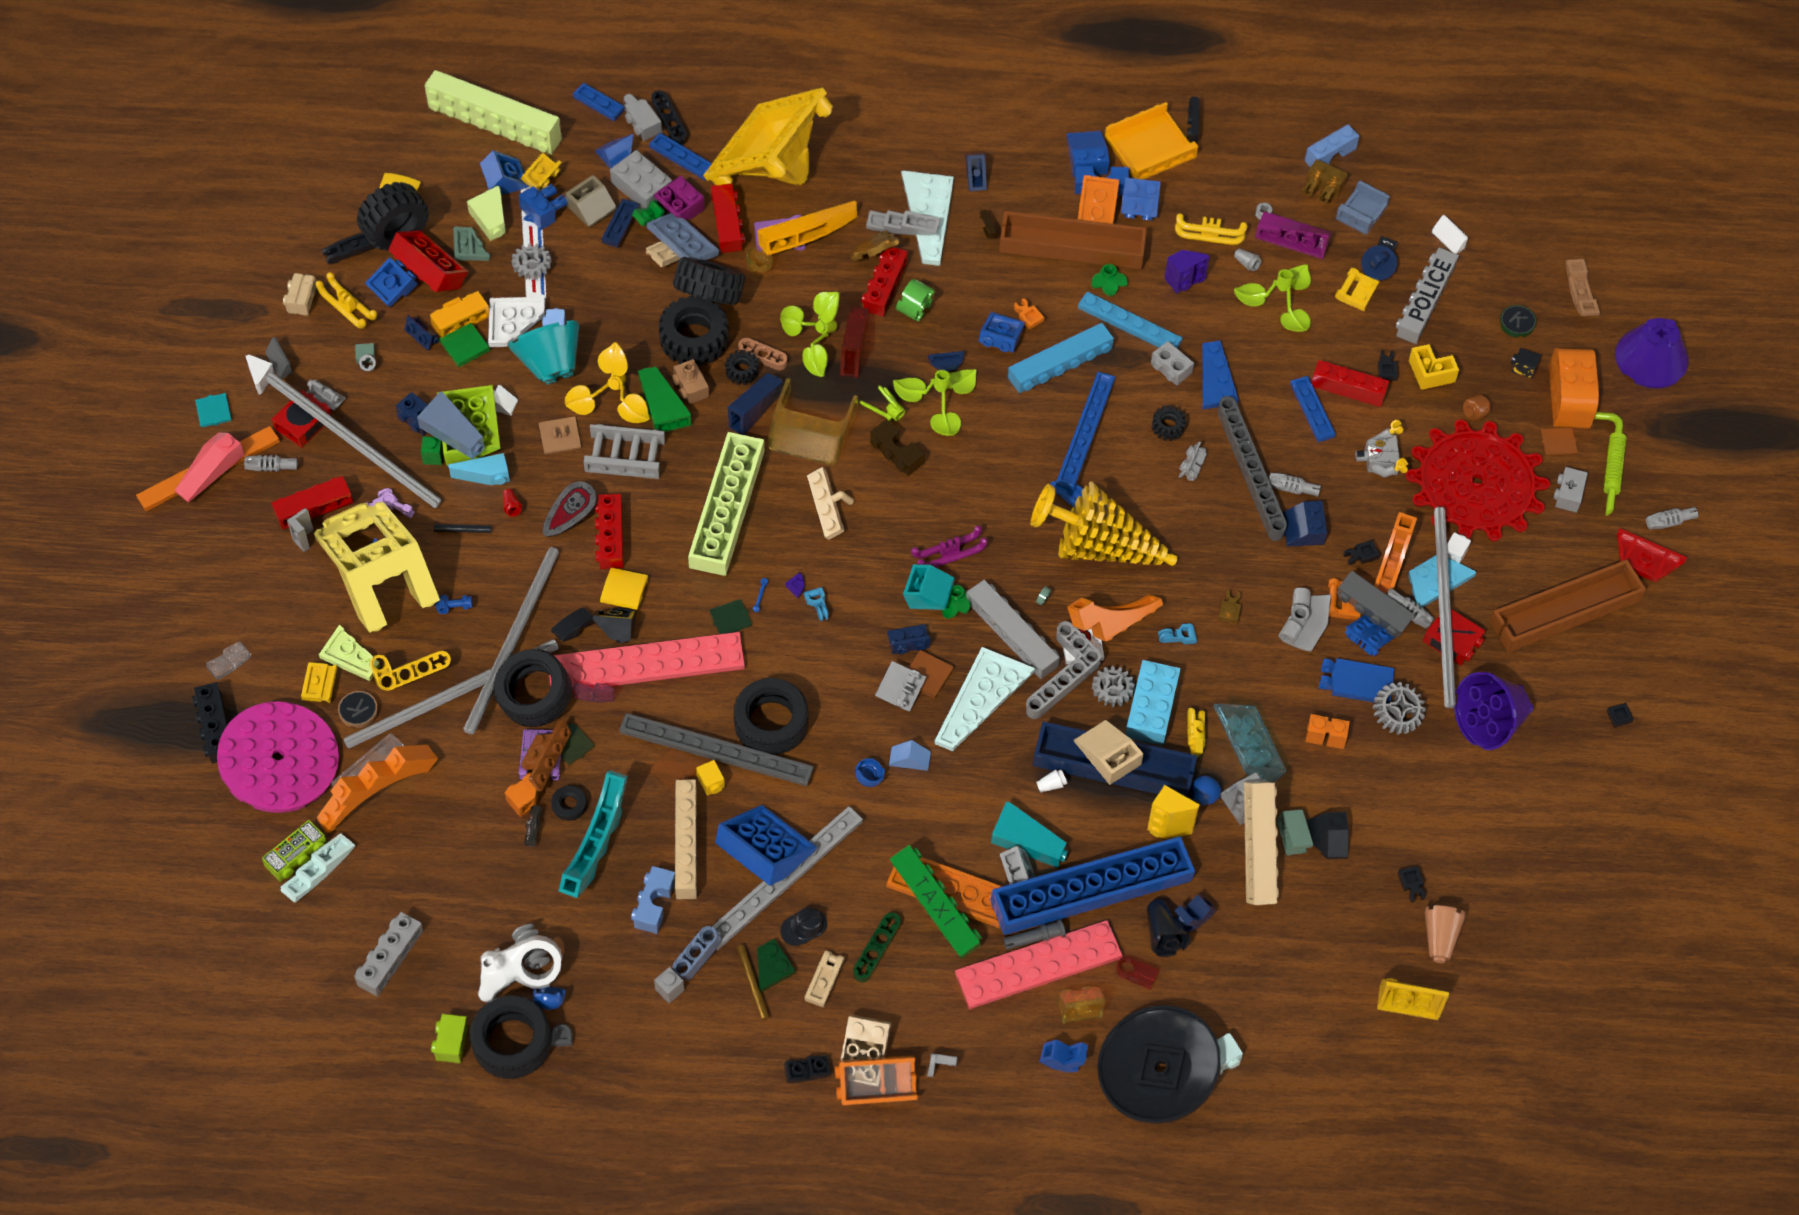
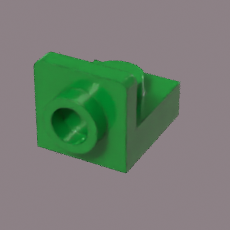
[632,200,664,226]

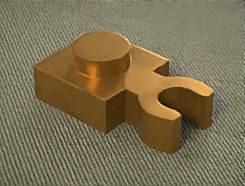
[1218,590,1241,624]

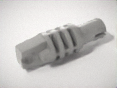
[244,455,298,472]
[1268,473,1321,497]
[1645,507,1698,529]
[1386,588,1434,629]

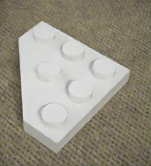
[488,297,545,347]

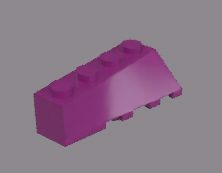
[1255,212,1332,259]

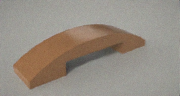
[1566,259,1600,316]

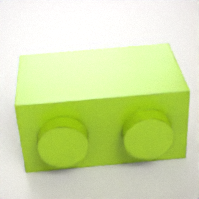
[432,1014,468,1063]

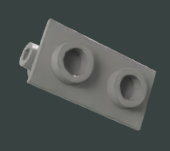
[306,379,346,411]
[1179,442,1207,481]

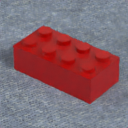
[388,230,468,292]

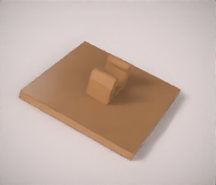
[539,416,581,454]

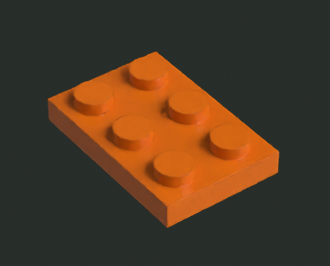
[1078,175,1119,224]

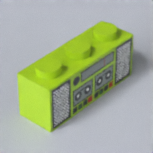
[262,820,327,882]

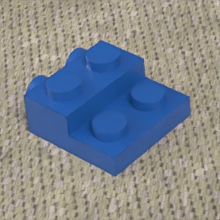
[1121,178,1161,220]
[365,257,418,307]
[979,312,1025,352]

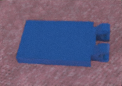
[1319,658,1394,704]

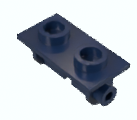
[404,315,439,351]

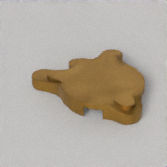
[850,230,900,261]

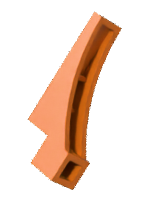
[1374,512,1417,594]
[1067,594,1163,641]

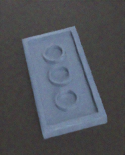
[647,213,719,260]

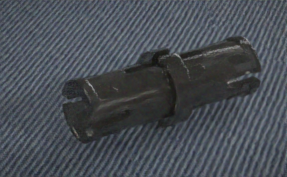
[524,805,543,847]

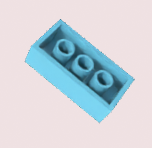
[1125,660,1181,746]

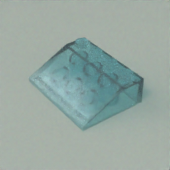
[1213,703,1287,782]

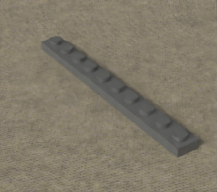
[620,713,813,786]

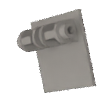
[875,661,927,712]

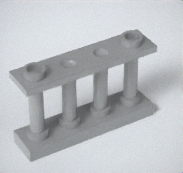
[584,424,665,479]

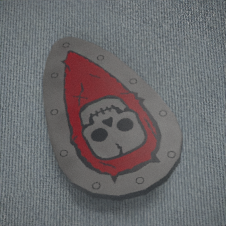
[543,481,597,537]

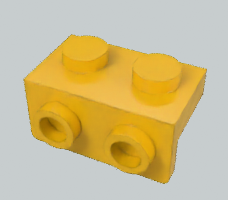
[520,153,562,190]

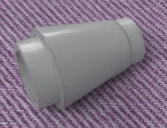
[1234,248,1261,271]

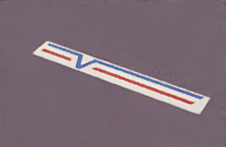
[521,186,546,298]

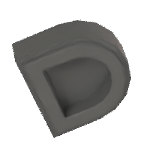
[551,1024,572,1047]

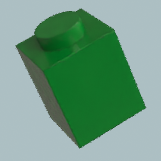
[421,436,444,465]

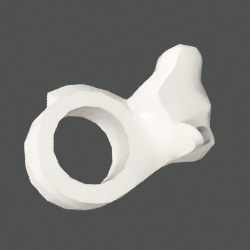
[478,935,563,1002]

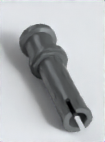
[1003,919,1066,950]

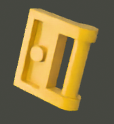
[1335,268,1379,311]

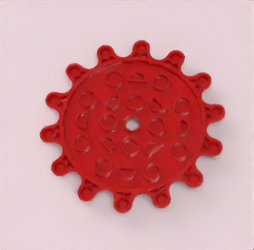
[1405,419,1550,542]

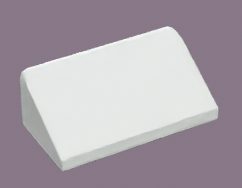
[1432,215,1468,254]

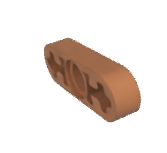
[738,338,787,370]

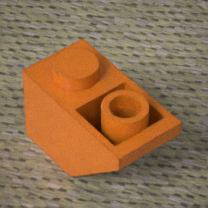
[505,773,539,818]

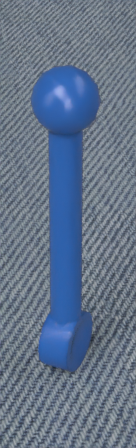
[753,578,768,612]

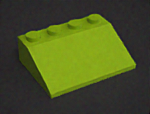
[437,385,500,466]

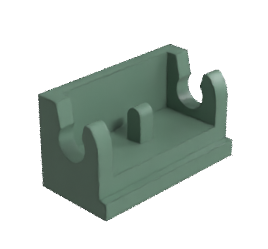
[1276,810,1313,856]

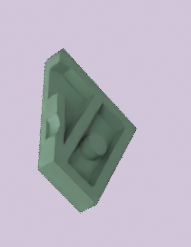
[453,227,490,261]

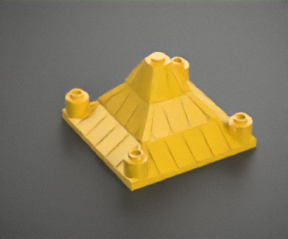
[703,88,833,185]

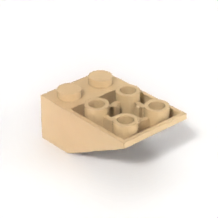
[1074,720,1143,785]
[841,1015,892,1086]

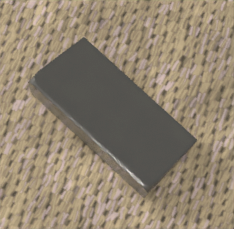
[266,337,292,379]

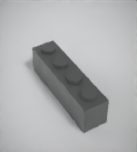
[1336,571,1415,638]

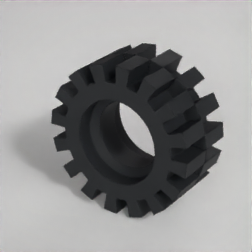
[725,350,759,385]
[1152,405,1186,441]

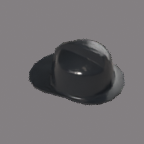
[780,907,827,946]

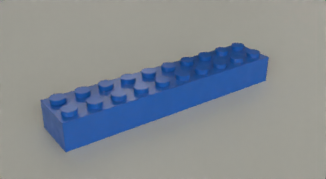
[990,836,1195,935]

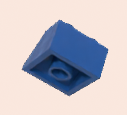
[480,150,529,195]

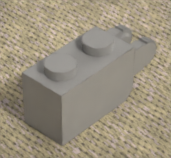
[624,94,662,141]

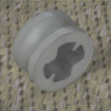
[1256,203,1272,220]
[359,354,376,371]

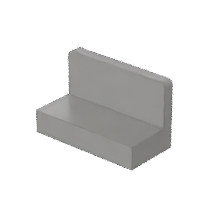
[287,508,313,552]

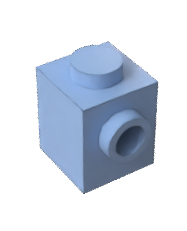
[542,309,566,326]

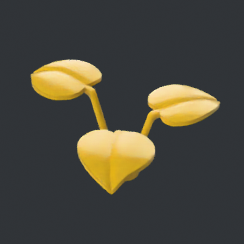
[565,342,651,423]

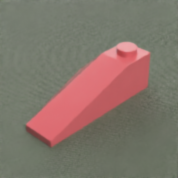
[175,433,244,503]

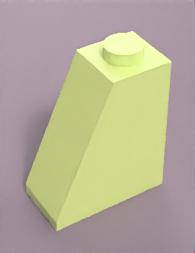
[467,186,506,241]

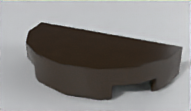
[980,209,997,239]

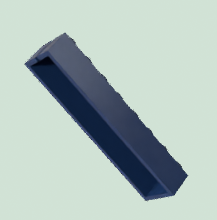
[1033,721,1197,798]

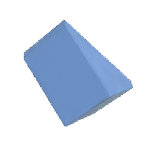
[889,740,931,771]

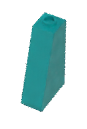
[991,801,1068,868]

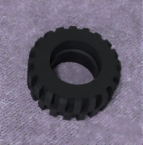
[357,182,429,250]
[673,257,746,305]
[659,296,729,366]

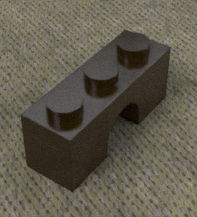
[870,419,925,476]

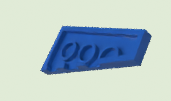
[1202,341,1239,410]

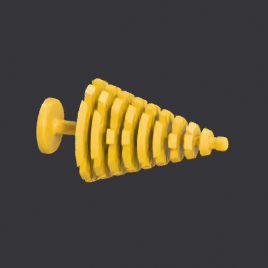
[1030,481,1177,566]

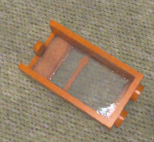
[835,1055,917,1105]

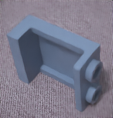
[1336,181,1390,235]

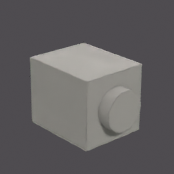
[654,967,684,1003]

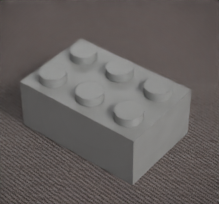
[610,150,672,208]

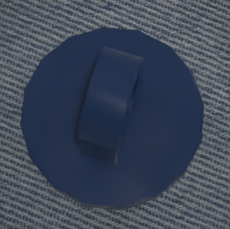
[1361,245,1397,281]

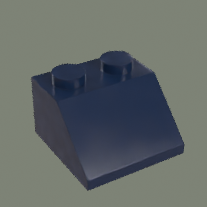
[1282,501,1327,547]

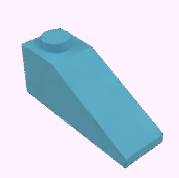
[448,453,510,485]

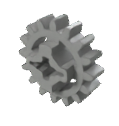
[512,243,551,280]
[1092,666,1134,707]

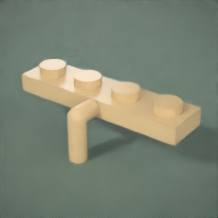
[807,467,854,540]

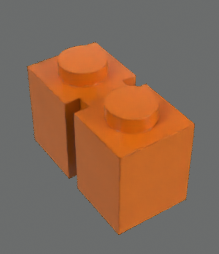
[1305,714,1350,749]

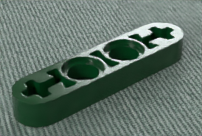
[853,912,901,983]

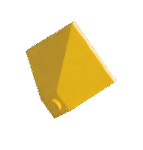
[1377,978,1449,1020]

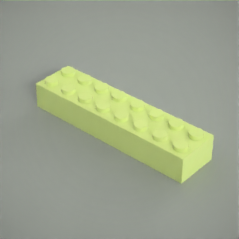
[425,70,562,155]
[688,432,765,576]

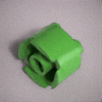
[896,279,935,322]

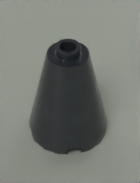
[1146,900,1191,957]

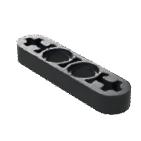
[651,90,687,145]

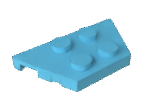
[1408,556,1476,608]

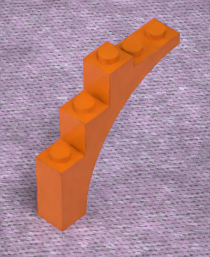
[316,745,438,833]

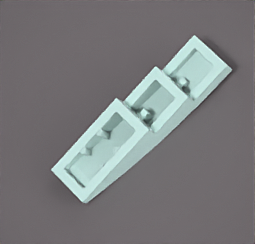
[281,833,355,903]

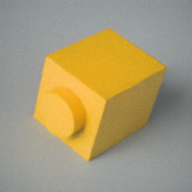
[696,760,725,795]

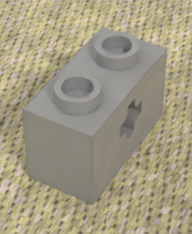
[1553,467,1587,513]

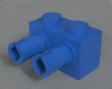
[519,184,568,230]

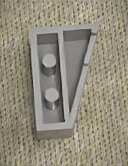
[1220,773,1265,825]

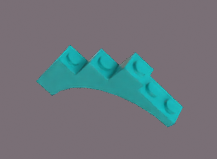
[559,770,628,898]

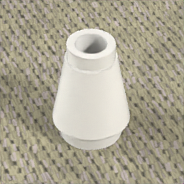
[1036,769,1067,793]

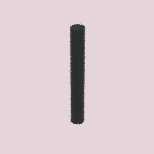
[434,524,492,533]

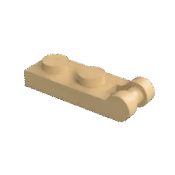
[805,950,845,1008]

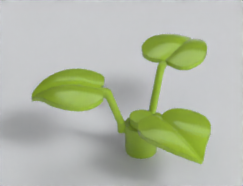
[1234,264,1311,332]
[780,292,839,377]
[893,369,976,436]

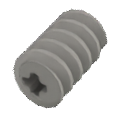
[512,924,550,969]

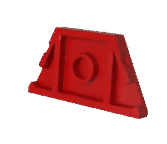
[1617,528,1687,583]

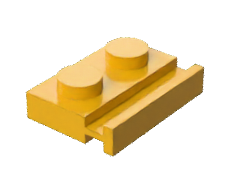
[301,662,337,703]

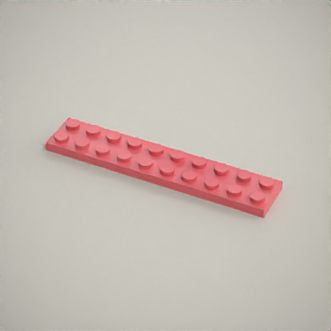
[549,632,745,691]

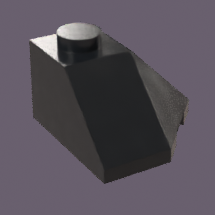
[593,607,637,643]
[1306,812,1348,859]

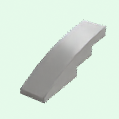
[866,210,940,235]

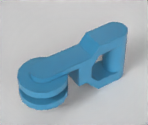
[803,587,829,621]
[1158,624,1197,644]

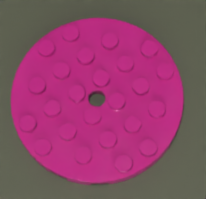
[217,702,339,813]

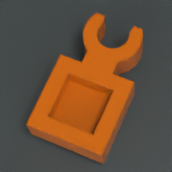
[1014,298,1044,330]

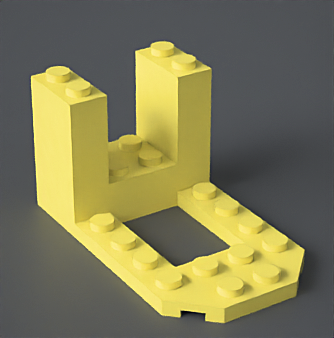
[314,502,440,633]

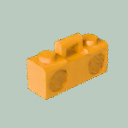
[430,291,489,338]

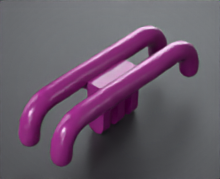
[911,525,988,567]

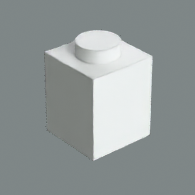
[1447,532,1471,563]

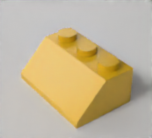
[1147,785,1199,840]

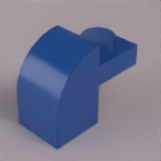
[1040,1040,1088,1072]

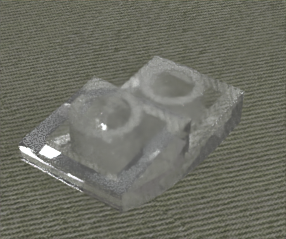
[206,641,251,680]

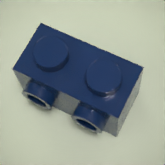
[395,392,428,436]

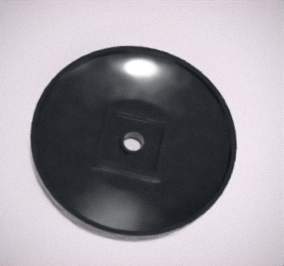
[1097,1005,1221,1124]

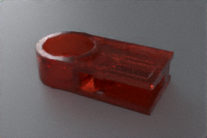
[1116,957,1159,990]

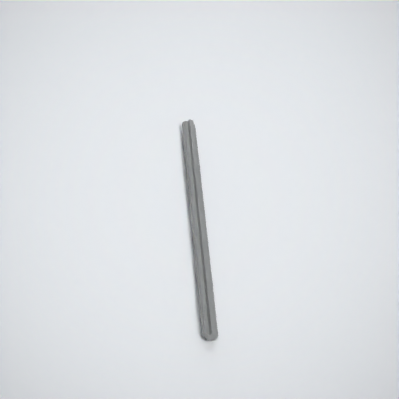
[266,372,441,508]
[1434,507,1456,708]
[464,547,559,735]
[344,639,558,748]

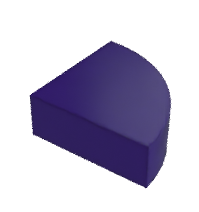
[785,572,804,598]

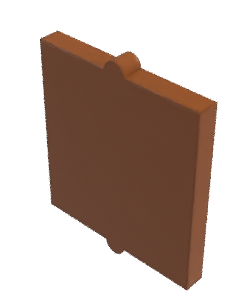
[1540,427,1578,456]

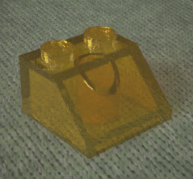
[1057,986,1105,1024]

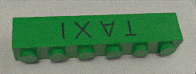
[890,845,981,960]

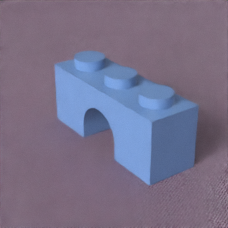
[1305,125,1359,167]
[631,866,675,934]

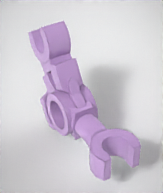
[366,488,415,519]

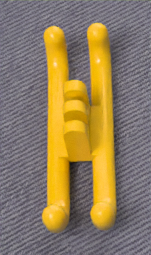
[1175,213,1247,245]
[316,272,377,329]

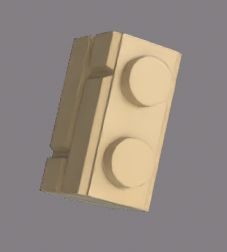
[283,273,316,316]

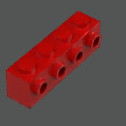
[711,183,745,253]
[861,247,908,317]
[1311,360,1389,407]
[271,476,353,530]
[595,494,623,569]

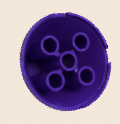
[1615,318,1689,388]
[1454,672,1533,750]

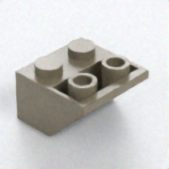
[565,175,617,228]

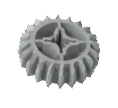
[1372,682,1426,735]

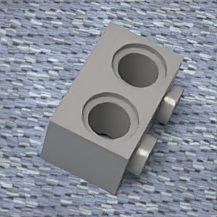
[1151,341,1194,385]
[1000,846,1035,884]

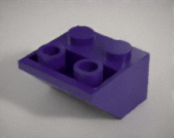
[1164,250,1210,293]

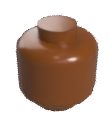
[1463,394,1491,421]

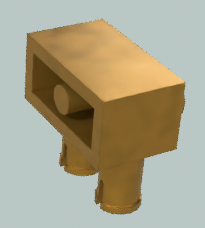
[1302,159,1348,203]

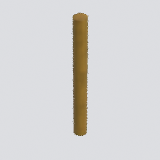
[737,945,770,1021]

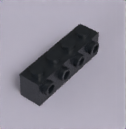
[192,682,228,764]

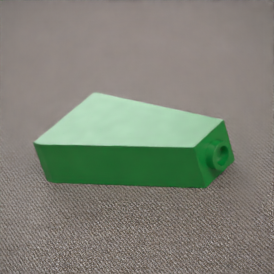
[638,367,692,432]

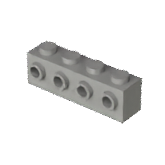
[355,912,424,997]

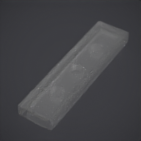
[331,733,404,787]

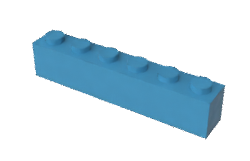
[1008,323,1114,393]

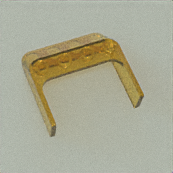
[767,378,858,465]

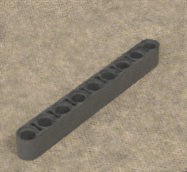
[1217,396,1287,541]

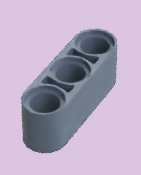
[672,926,721,981]

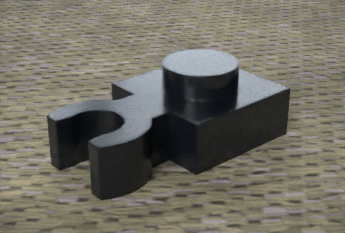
[1377,350,1398,381]
[1343,540,1380,565]
[1397,866,1425,903]

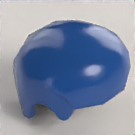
[855,758,885,788]
[1189,776,1221,806]
[533,987,566,1010]

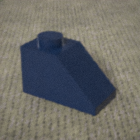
[965,152,987,191]

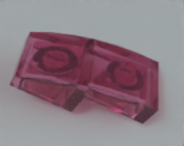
[572,682,615,703]

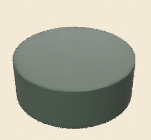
[1036,586,1052,606]

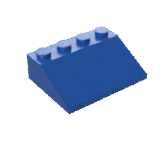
[715,805,817,886]

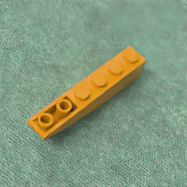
[757,201,857,256]

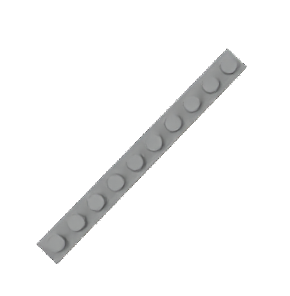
[706,806,863,951]

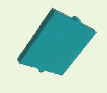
[195,393,232,428]

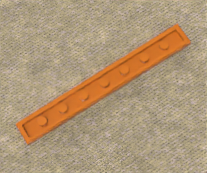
[136,426,280,512]

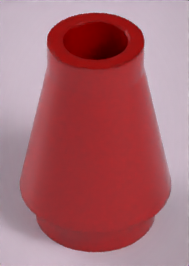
[503,489,522,517]

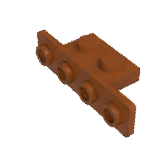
[521,720,571,791]

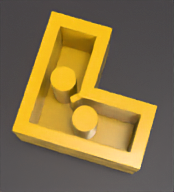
[1409,345,1459,390]

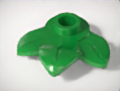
[1092,264,1127,296]
[942,585,970,619]

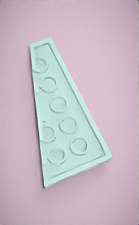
[901,171,954,266]
[935,647,1035,751]

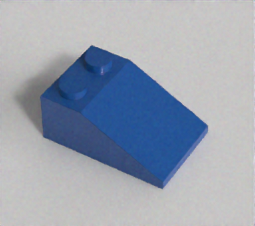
[1066,131,1109,177]

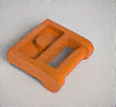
[1328,578,1361,620]

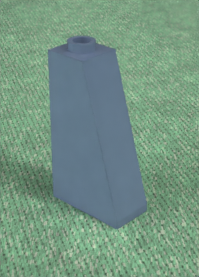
[417,391,484,459]

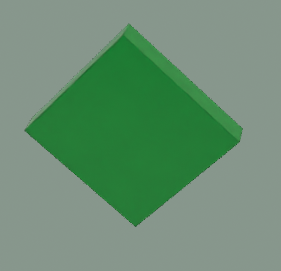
[439,323,490,368]

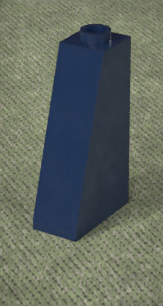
[728,373,783,435]

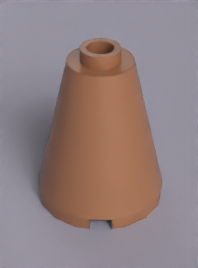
[1425,905,1466,964]

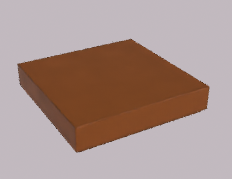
[908,650,954,699]

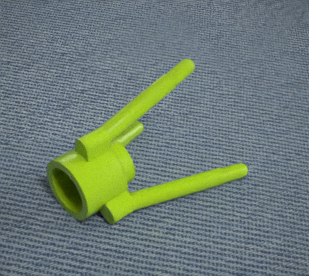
[860,386,905,421]

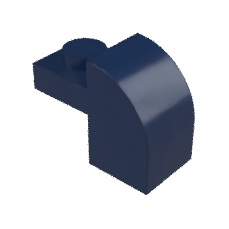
[1175,895,1217,932]

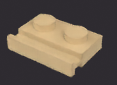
[646,241,680,267]

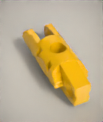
[1187,708,1205,758]

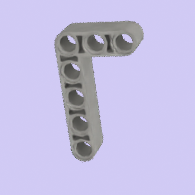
[1026,621,1101,719]

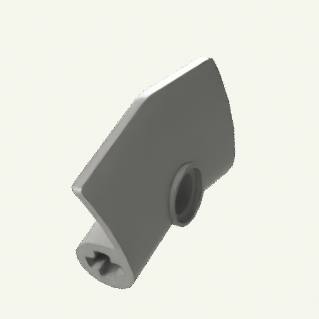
[1279,588,1330,652]

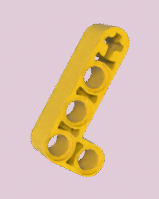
[369,651,451,691]

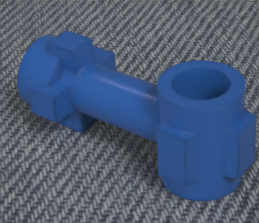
[436,595,473,614]

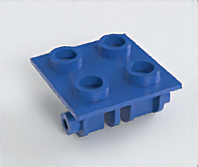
[1345,615,1395,657]

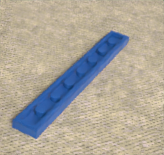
[1056,372,1115,490]

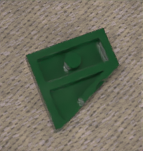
[757,939,795,993]

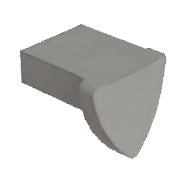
[927,1053,957,1077]

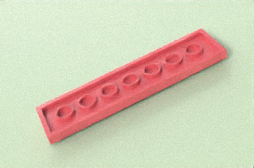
[955,920,1122,1009]

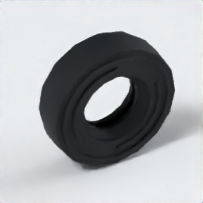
[551,785,587,821]

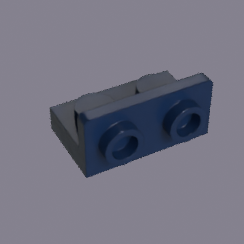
[887,624,930,654]

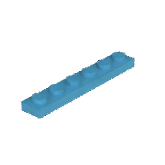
[1078,292,1182,348]

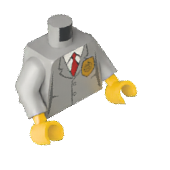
[1355,420,1408,478]

